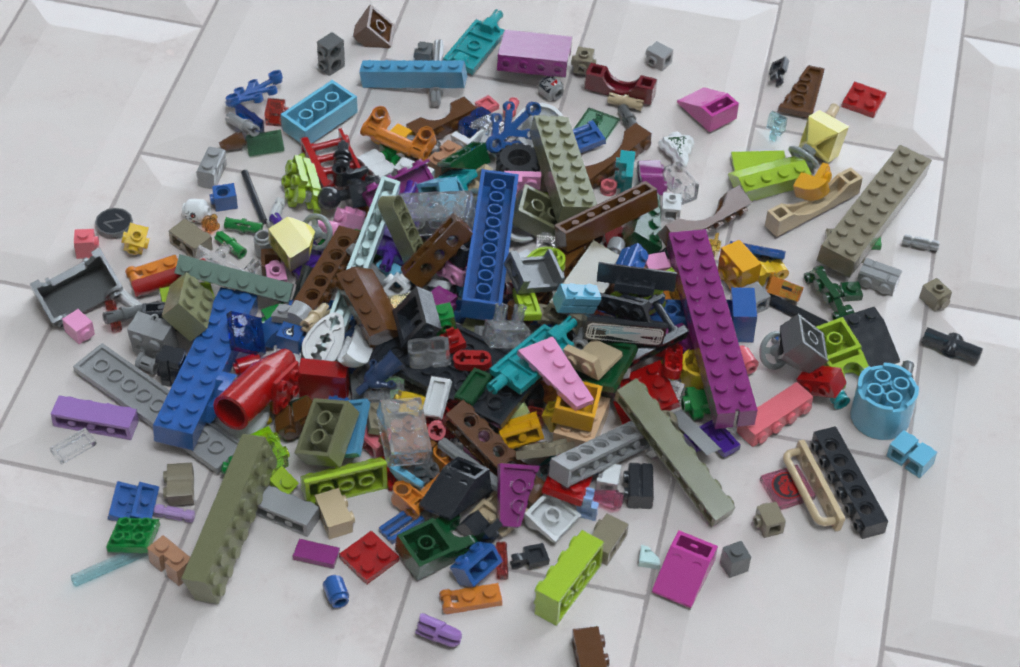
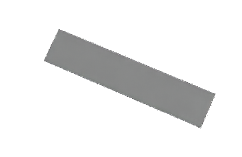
[674,410,721,455]

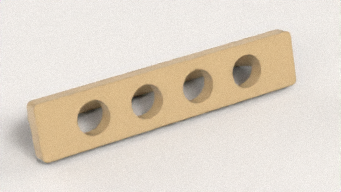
[783,440,845,531]

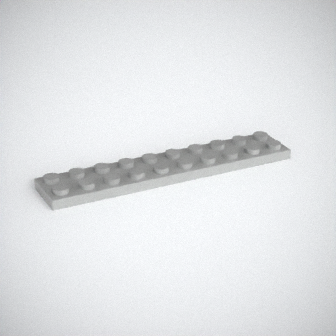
[73,343,239,474]

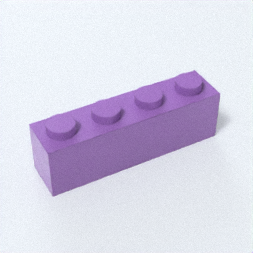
[51,395,139,440]

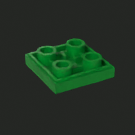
[106,517,160,553]

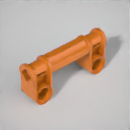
[360,106,437,161]
[391,445,454,520]

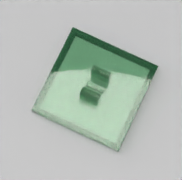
[574,107,620,140]

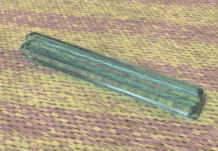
[71,553,148,586]

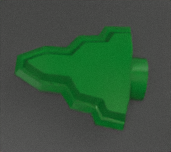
[681,387,711,420]

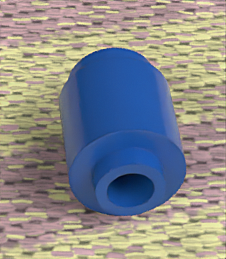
[322,575,349,608]

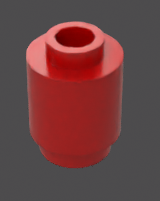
[232,354,261,376]

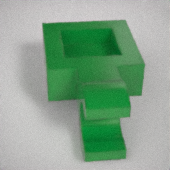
[380,144,402,166]

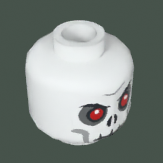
[182,199,211,223]

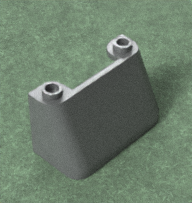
[30,248,123,328]

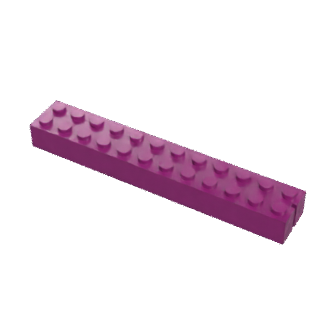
[667,229,758,429]

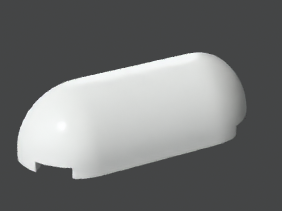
[337,324,374,368]

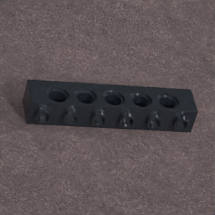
[810,426,888,539]

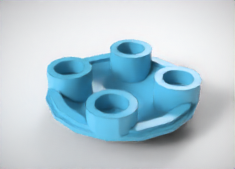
[388,461,425,488]

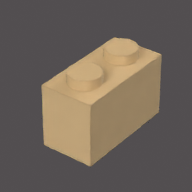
[315,488,355,540]

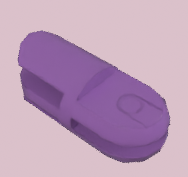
[415,613,462,647]

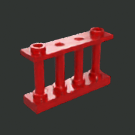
[300,128,367,189]

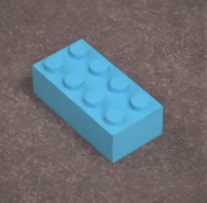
[281,80,358,143]

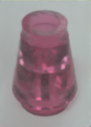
[593,490,624,510]

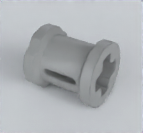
[135,352,158,375]

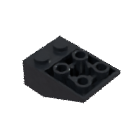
[419,456,492,521]

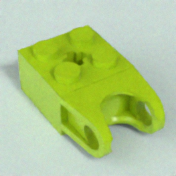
[816,317,869,390]

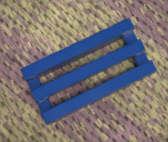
[379,511,425,545]

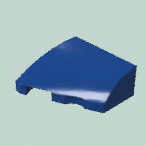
[206,371,237,423]

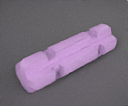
[154,504,195,523]

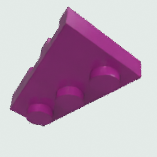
[497,463,540,528]

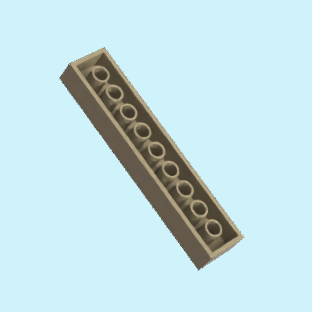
[816,145,932,278]

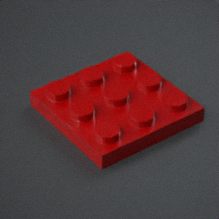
[613,360,681,425]

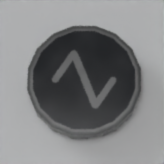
[95,208,133,239]

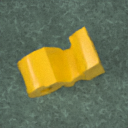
[758,259,789,286]

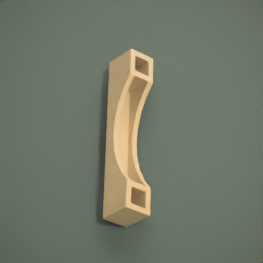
[765,167,863,237]

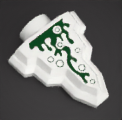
[658,132,694,169]

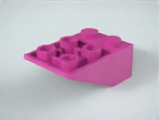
[677,87,739,132]
[652,530,718,608]

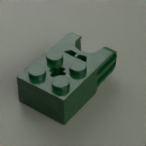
[395,514,479,581]

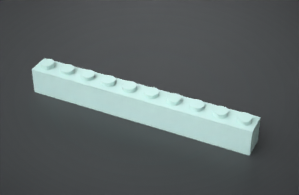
[317,176,400,352]

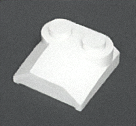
[524,494,582,544]

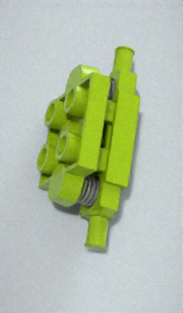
[281,153,321,214]

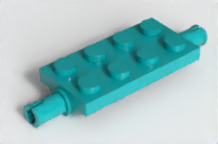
[443,9,505,75]
[486,316,577,395]

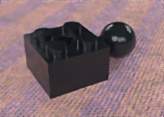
[317,174,381,210]

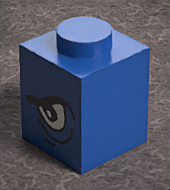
[276,321,306,354]

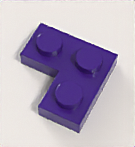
[684,420,741,458]

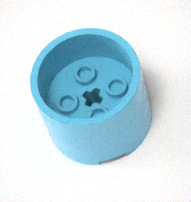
[850,363,919,440]

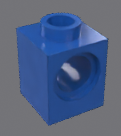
[209,183,238,212]

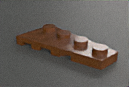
[778,65,825,118]

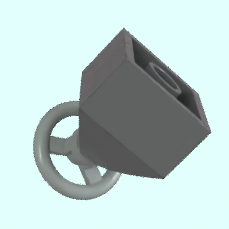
[759,314,828,373]

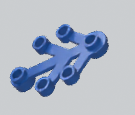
[225,70,283,108]
[486,101,541,153]

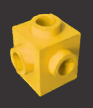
[121,223,150,255]

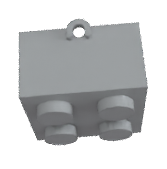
[127,311,179,359]

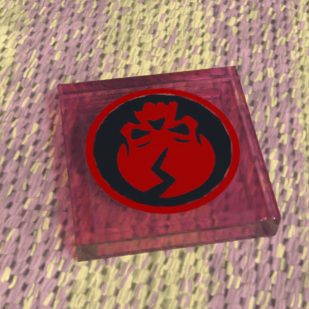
[760,464,816,510]

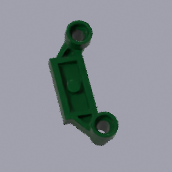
[803,265,855,320]

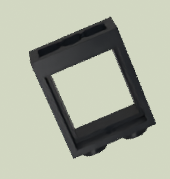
[392,287,442,352]

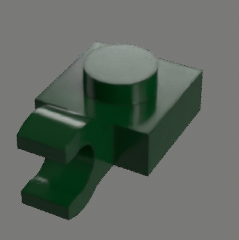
[833,281,863,301]

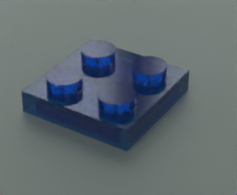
[226,311,266,356]

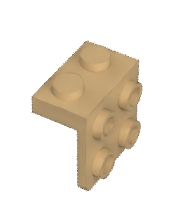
[563,340,623,380]

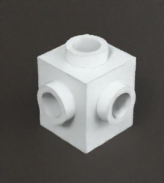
[383,272,411,302]

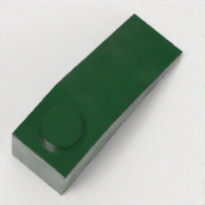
[437,141,490,170]

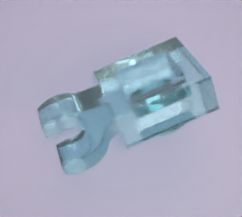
[767,111,788,142]

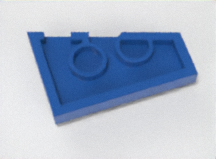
[730,241,786,260]

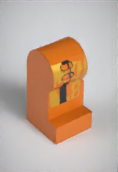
[765,274,804,302]

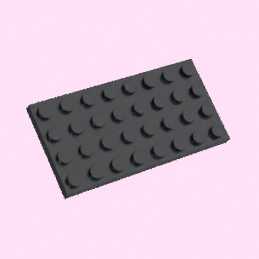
[369,312,543,429]

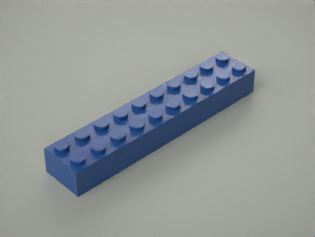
[460,169,519,322]
[153,287,258,450]

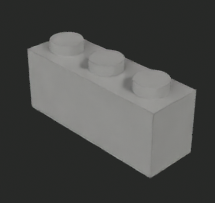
[256,486,320,537]

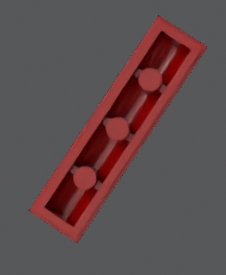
[131,258,207,297]

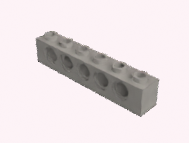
[549,421,649,487]

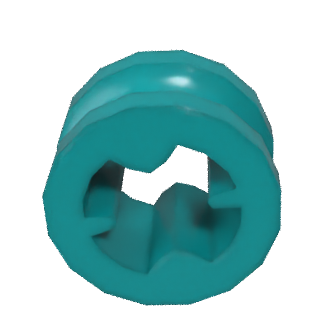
[830,390,850,410]

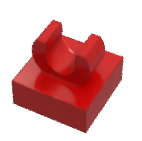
[440,327,467,354]

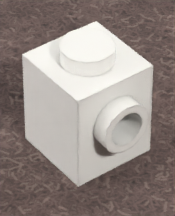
[661,193,682,222]

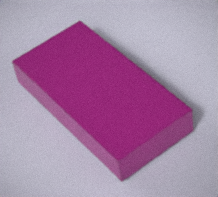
[293,538,340,569]

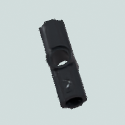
[921,327,983,364]

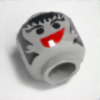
[538,76,564,101]

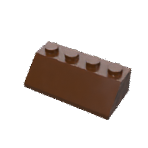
[336,267,399,348]

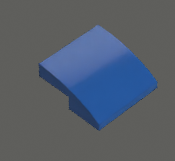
[107,481,159,521]

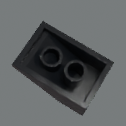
[842,306,900,367]

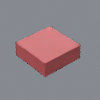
[475,95,499,116]

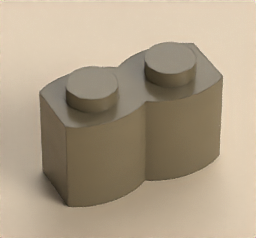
[163,462,194,506]

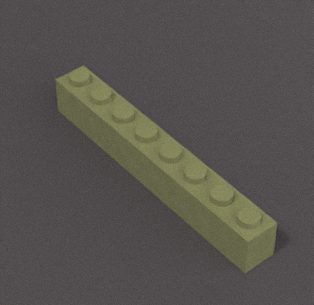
[615,378,735,527]

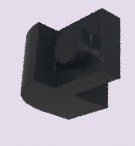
[456,510,503,544]

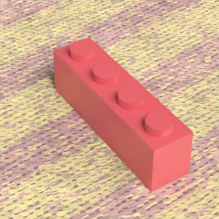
[736,382,814,447]

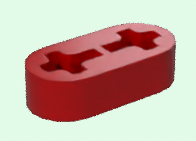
[453,350,492,371]

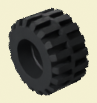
[496,143,541,172]

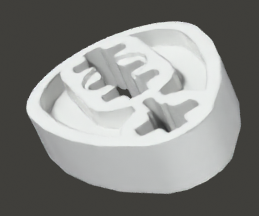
[302,312,345,361]

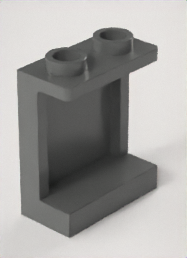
[504,249,565,294]

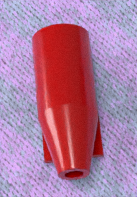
[213,349,300,430]

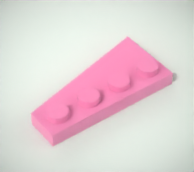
[517,337,594,411]

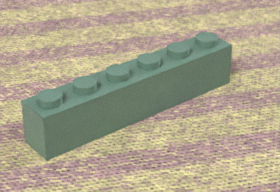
[174,254,294,304]

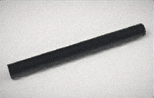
[241,169,267,225]

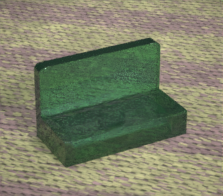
[244,129,284,156]

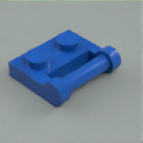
[573,120,606,153]

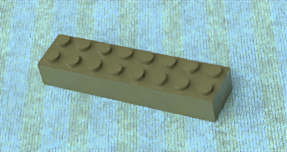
[529,115,597,223]
[181,434,277,604]

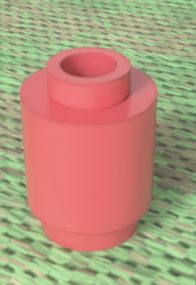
[740,345,759,374]

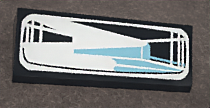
[582,314,668,347]

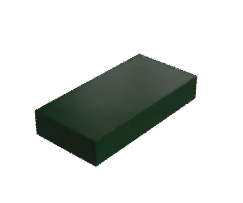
[454,367,492,407]

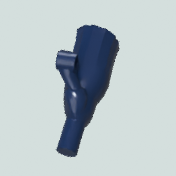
[355,350,405,396]

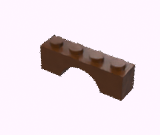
[406,96,477,139]

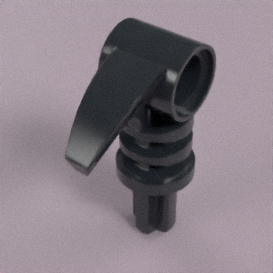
[332,140,368,187]

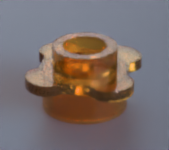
[201,214,220,234]

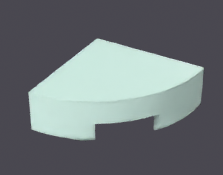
[638,545,660,569]

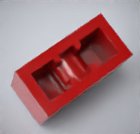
[796,366,847,398]

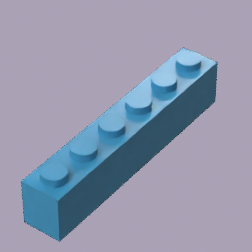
[359,60,467,88]

